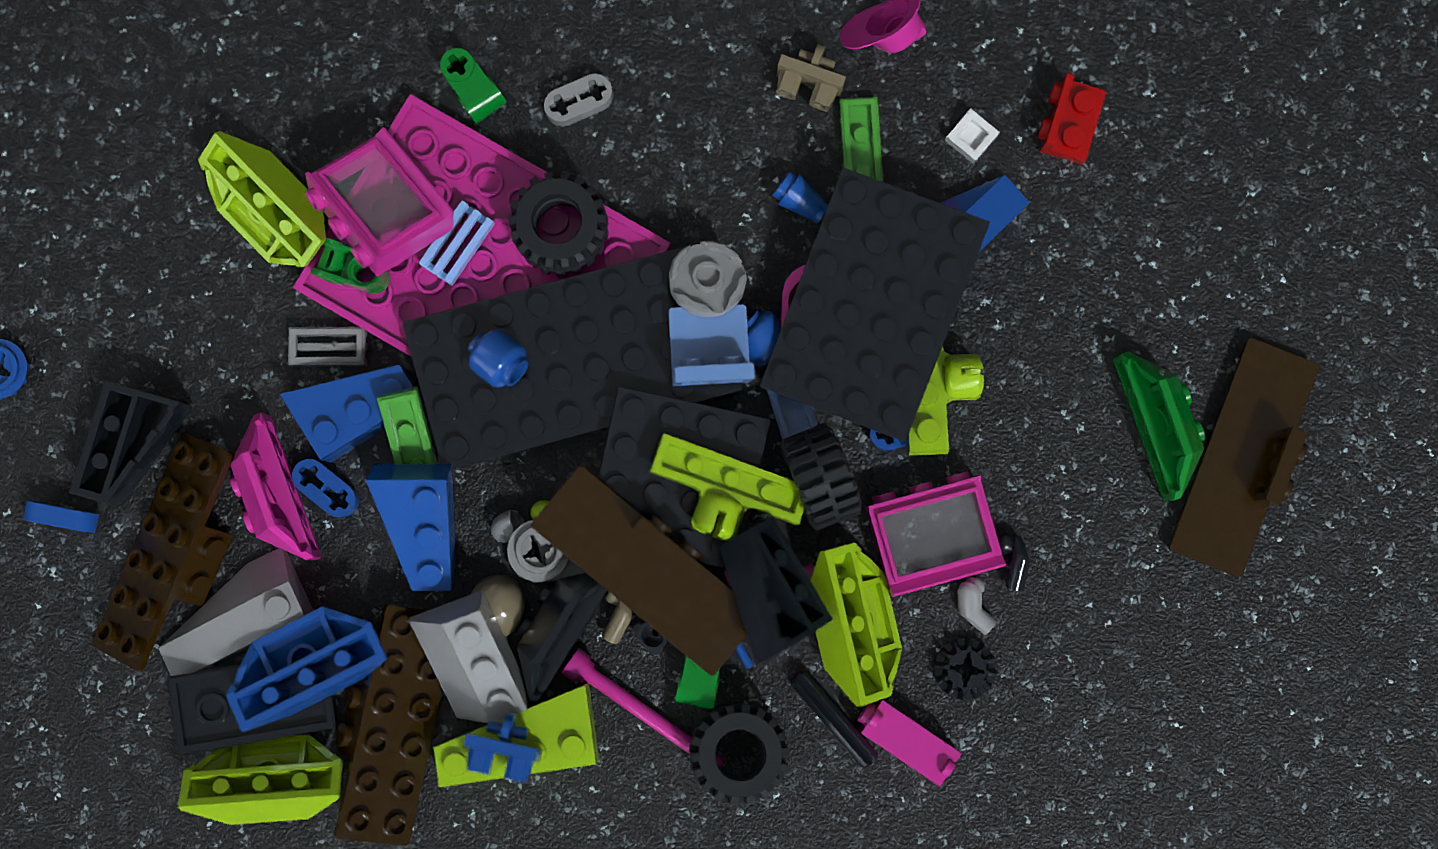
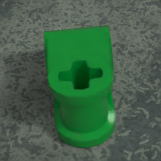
[440,48,507,124]
[310,238,391,294]
[675,656,720,710]

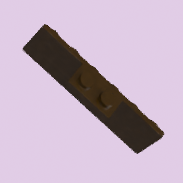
[1168,338,1320,577]
[92,432,234,672]
[531,466,747,676]
[334,604,443,846]

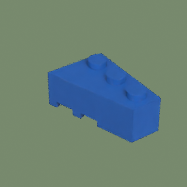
[366,464,457,591]

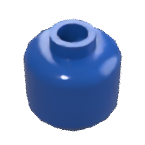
[747,309,782,366]
[468,329,528,388]

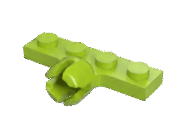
[908,346,984,455]
[649,434,804,540]

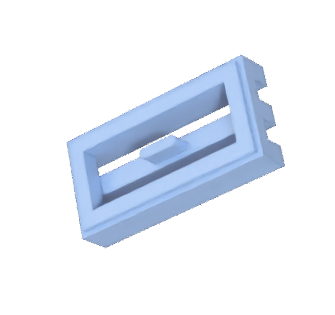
[419,201,495,286]

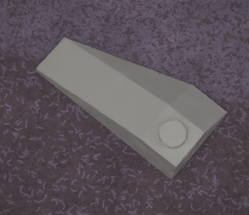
[159,548,314,676]

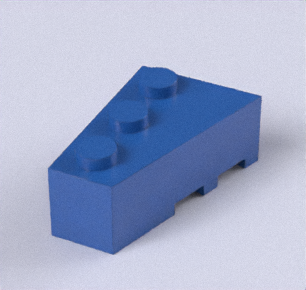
[280,365,425,463]

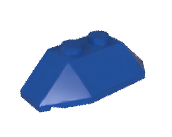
[226,606,388,732]

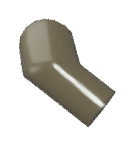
[602,592,632,644]

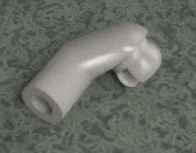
[957,577,997,635]

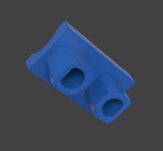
[464,712,542,783]

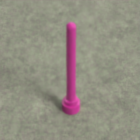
[561,648,723,769]

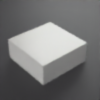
[945,109,1000,164]

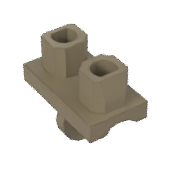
[776,43,846,112]

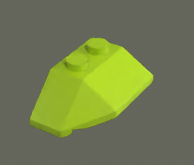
[198,131,326,267]
[811,543,902,706]
[178,734,342,825]

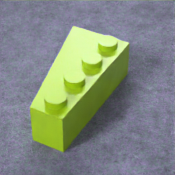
[434,683,599,787]

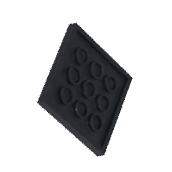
[598,386,770,568]

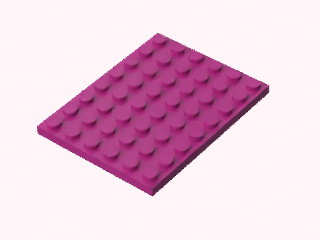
[293,94,671,357]

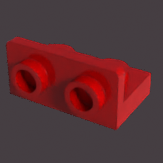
[1037,72,1107,165]

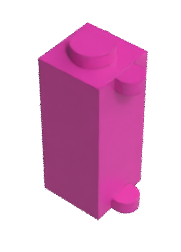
[857,699,962,786]

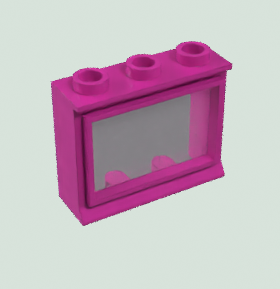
[305,127,454,277]
[865,471,1006,597]

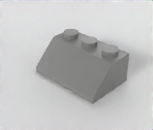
[409,590,528,723]

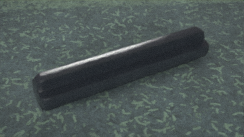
[790,671,878,768]

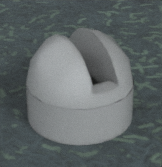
[491,510,521,543]

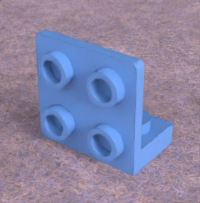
[668,304,755,386]

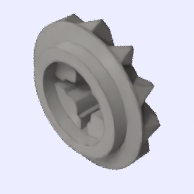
[507,520,569,583]

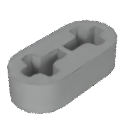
[544,74,613,127]

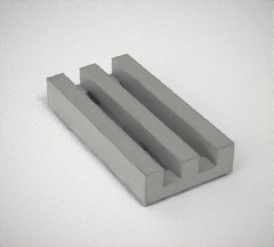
[288,327,367,367]

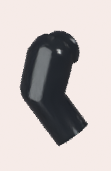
[998,533,1030,591]

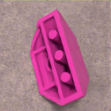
[230,412,322,560]

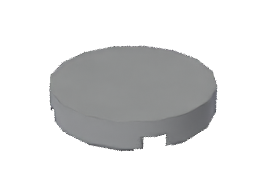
[669,241,747,318]

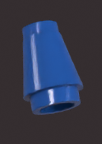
[772,171,829,224]

